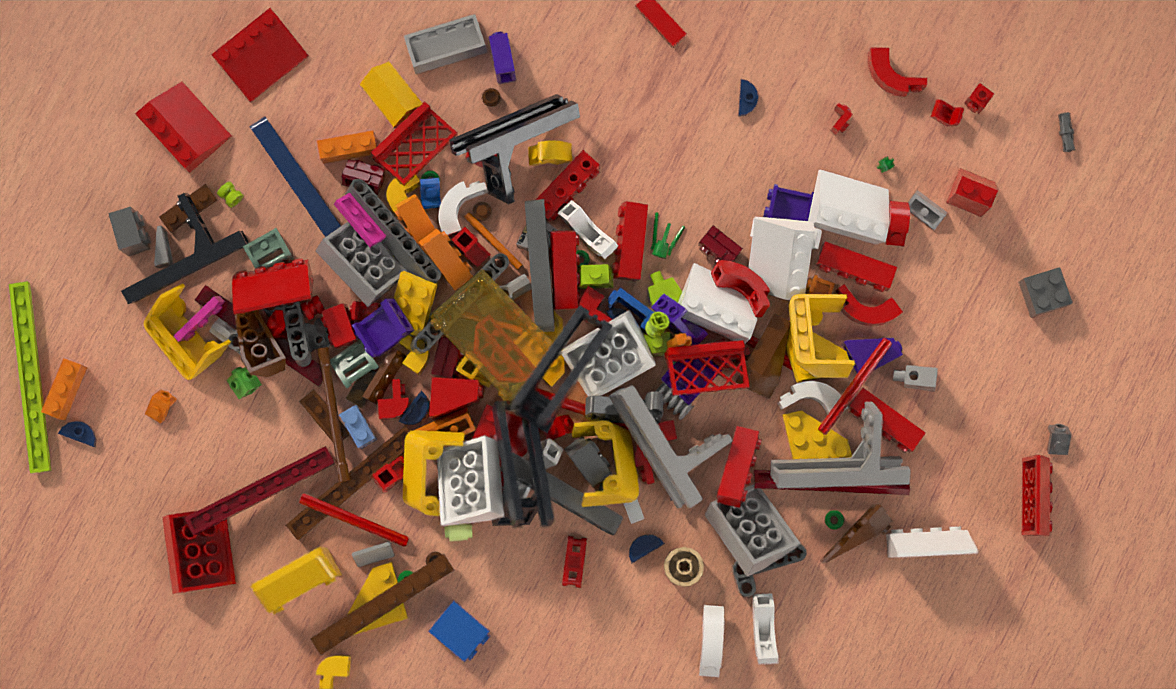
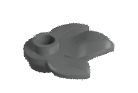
[299,318,330,352]

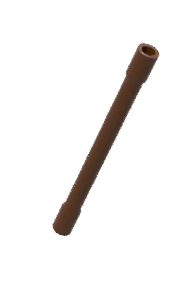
[317,347,350,483]

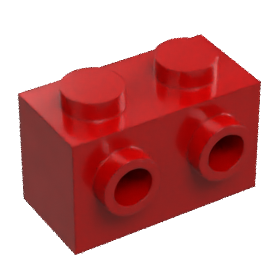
[321,303,360,348]

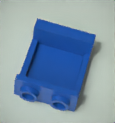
[608,288,654,335]
[428,600,490,662]

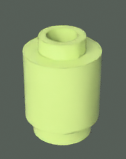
[444,523,473,542]

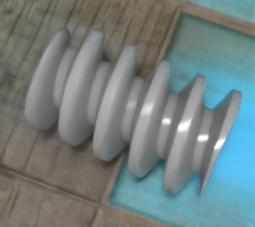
[656,382,695,420]

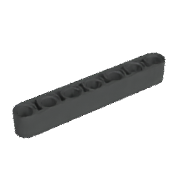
[345,179,441,284]
[525,199,555,333]
[410,253,509,354]
[500,452,623,536]

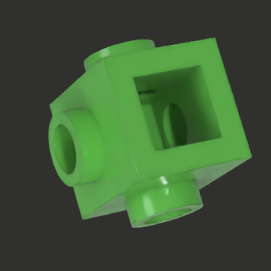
[227,366,262,399]

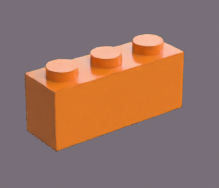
[317,130,377,164]
[394,194,435,256]
[419,228,473,290]
[41,358,88,421]
[415,407,476,435]

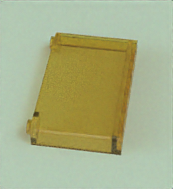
[431,269,563,401]

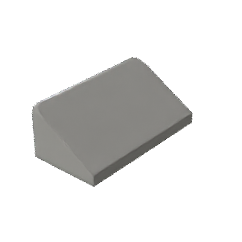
[908,190,947,230]
[352,542,395,567]

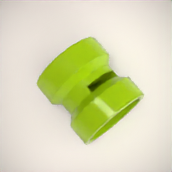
[217,181,244,208]
[645,312,669,338]

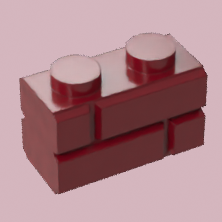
[341,159,385,196]
[698,225,743,263]
[431,337,466,379]

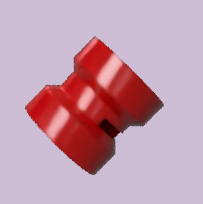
[300,295,325,321]

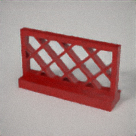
[371,101,458,186]
[664,340,750,396]

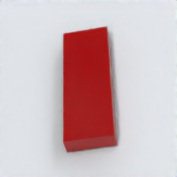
[635,0,687,47]

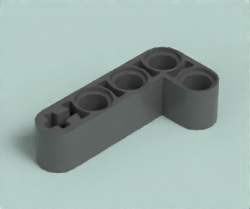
[263,301,312,367]
[585,391,663,424]
[731,544,807,597]

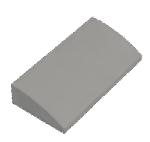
[404,14,487,74]

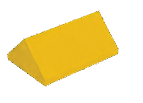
[360,62,422,128]

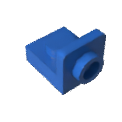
[420,178,441,209]

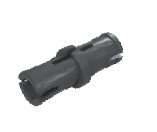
[1058,112,1076,152]

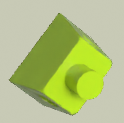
[577,264,613,289]
[647,271,682,313]
[643,332,673,357]

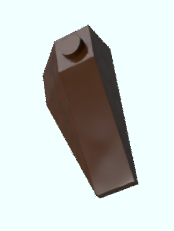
[235,310,286,377]
[735,313,791,399]
[820,503,893,563]

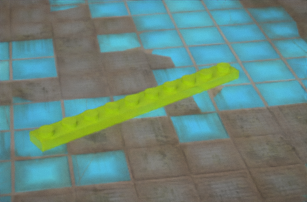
[9,281,51,474]

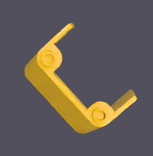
[144,283,231,380]
[789,294,855,378]
[572,420,639,507]
[403,430,464,516]
[250,547,342,615]

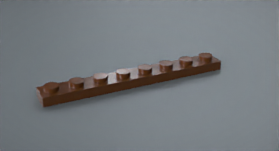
[285,425,410,540]
[310,554,454,655]

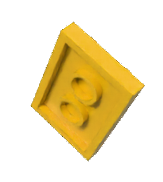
[394,271,437,336]

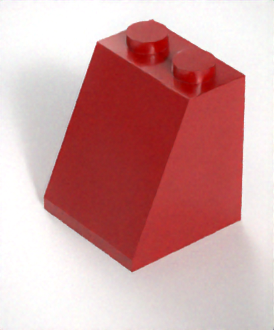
[946,168,998,217]
[429,377,484,420]

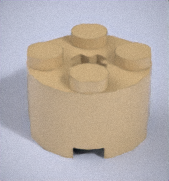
[664,547,704,586]

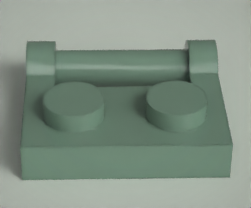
[243,228,294,268]
[330,340,379,388]

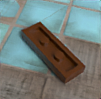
[159,184,217,233]
[363,347,407,405]
[299,389,350,442]

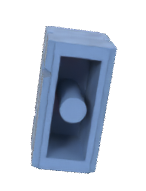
[339,405,377,449]

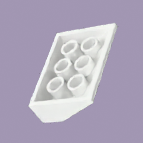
[808,170,889,244]
[748,217,814,300]
[678,263,757,344]
[561,311,656,397]
[437,436,504,526]
[886,526,978,558]

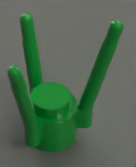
[650,212,685,259]

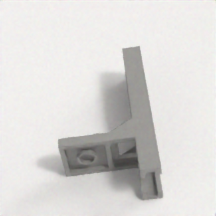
[608,386,733,508]
[770,402,910,488]

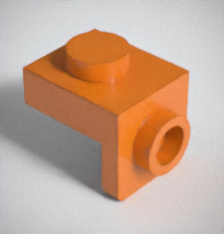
[806,274,835,294]
[145,390,177,424]

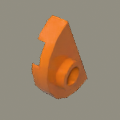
[667,333,692,348]

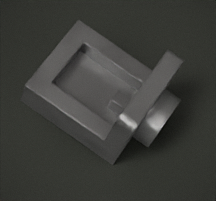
[1047,424,1072,455]

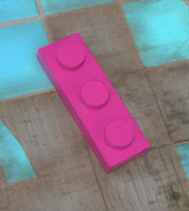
[334,193,386,248]
[174,296,225,342]

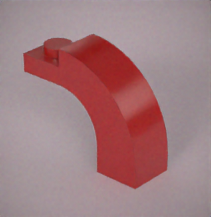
[868,47,927,97]
[711,260,770,318]
[836,284,903,326]
[634,420,677,485]

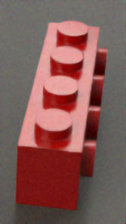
[536,150,600,223]
[612,201,649,282]
[550,230,581,310]
[815,241,898,292]
[848,387,926,453]
[717,426,762,508]

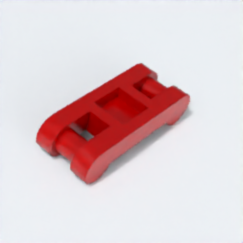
[562,535,587,588]

